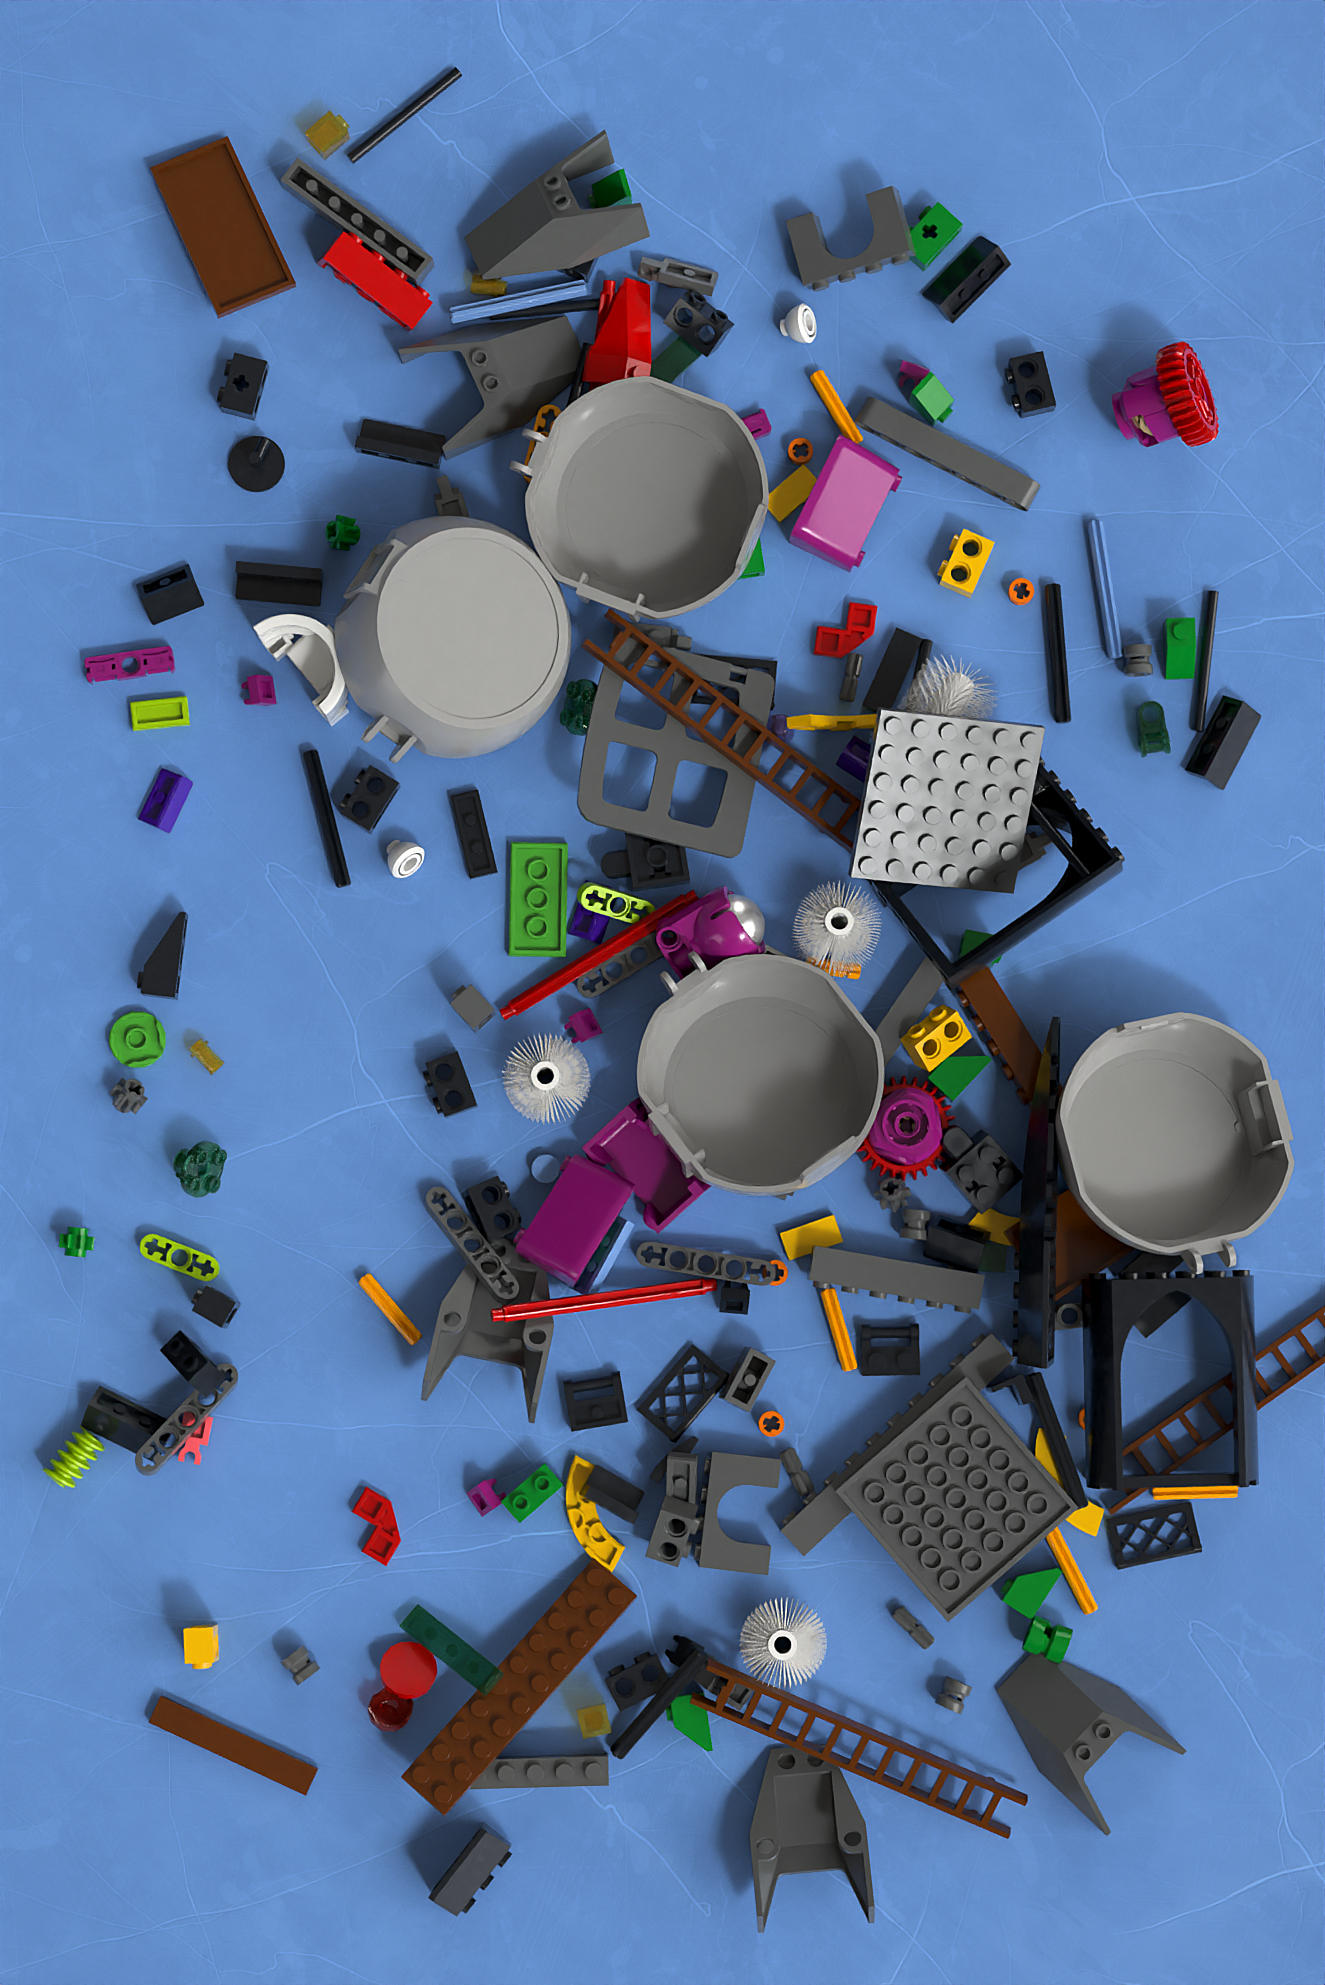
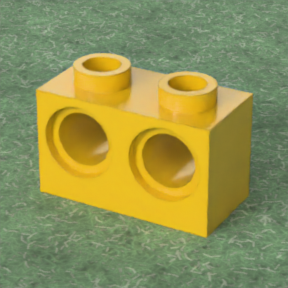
[937,529,995,598]
[900,1004,972,1072]
[183,1625,219,1669]

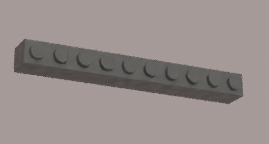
[780,1333,1015,1556]

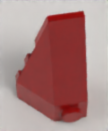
[582,277,652,386]

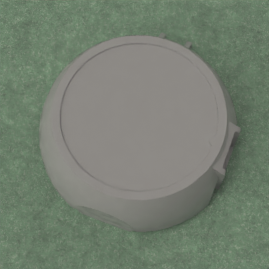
[509,376,769,623]
[334,516,572,764]
[637,951,885,1196]
[1054,1011,1294,1275]

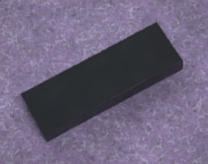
[862,627,922,712]
[450,790,498,880]

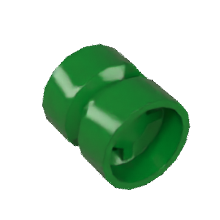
[1022,1615,1073,1664]

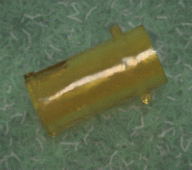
[471,275,507,297]
[188,1038,224,1075]

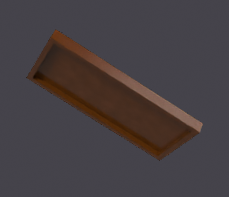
[150,136,296,319]
[1003,1189,1136,1301]

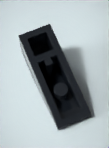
[137,912,188,1000]

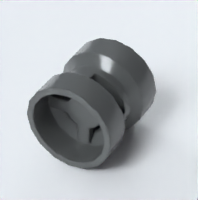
[1123,644,1153,677]
[899,1209,931,1241]
[280,1645,320,1686]
[935,1676,972,1714]

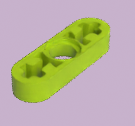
[577,882,656,924]
[140,1234,220,1281]

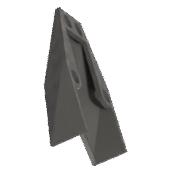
[464,129,650,280]
[398,316,581,461]
[421,1238,554,1423]
[996,1652,1186,1836]
[749,1744,875,1933]

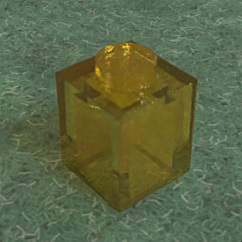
[304,111,350,160]
[577,1702,612,1739]

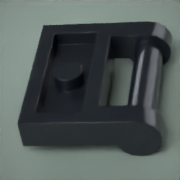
[861,1323,920,1376]
[563,1371,628,1432]

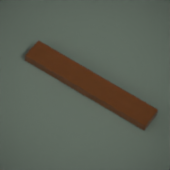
[148,1695,319,1796]

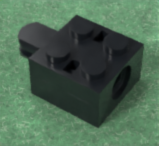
[601,832,690,892]
[938,1125,1023,1214]

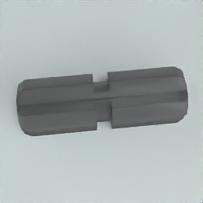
[839,653,863,702]
[779,1447,814,1496]
[892,1606,935,1650]

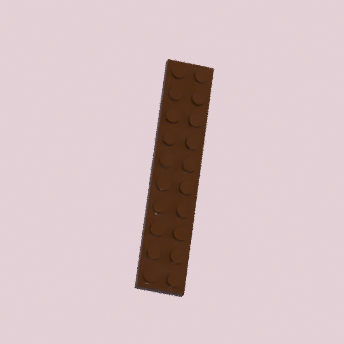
[401,1558,637,1817]

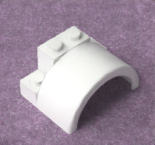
[253,614,349,727]

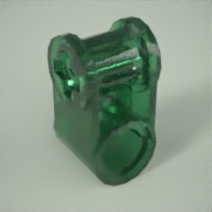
[1136,701,1171,758]

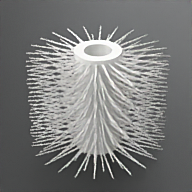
[897,654,998,719]
[791,880,882,979]
[502,1035,591,1125]
[739,1597,827,1688]

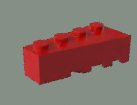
[316,231,433,331]

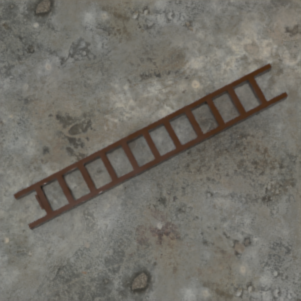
[581,608,861,854]
[1084,1305,1325,1515]
[690,1659,1028,1839]

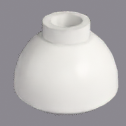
[780,304,816,343]
[386,840,425,878]

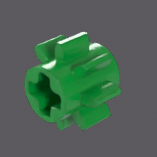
[325,515,361,551]
[58,1227,95,1258]

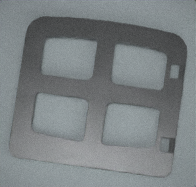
[577,638,775,858]

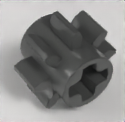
[110,1078,148,1114]
[874,1175,911,1213]

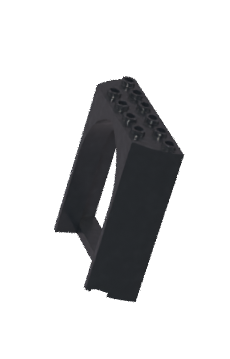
[866,756,1125,990]
[1081,1270,1259,1491]

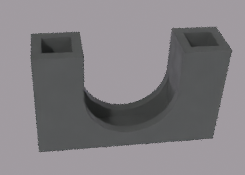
[786,186,916,292]
[694,1451,781,1575]

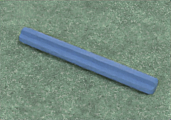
[449,279,587,324]
[1087,520,1123,659]

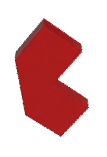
[813,602,878,659]
[351,1487,401,1566]

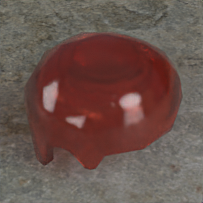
[367,1687,414,1732]

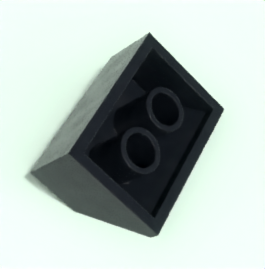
[428,1823,512,1916]

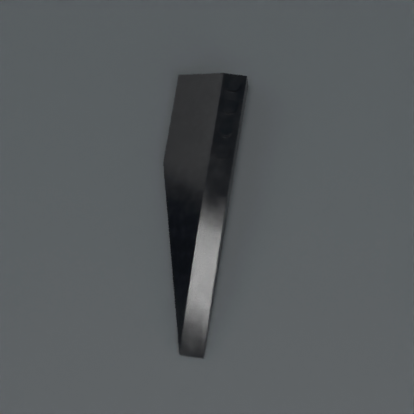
[1012,1017,1061,1369]

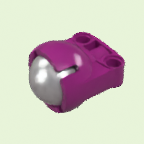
[656,886,766,980]

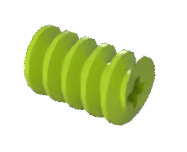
[42,1425,105,1489]

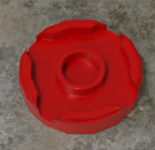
[379,1641,437,1699]

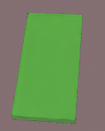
[509,842,568,958]

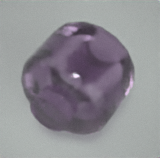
[766,714,794,743]

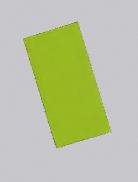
[130,696,190,732]

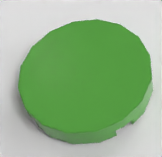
[109,1011,166,1068]

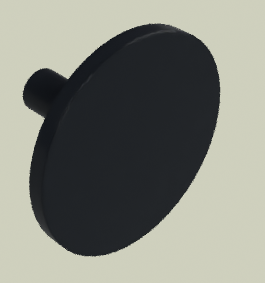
[228,436,285,492]

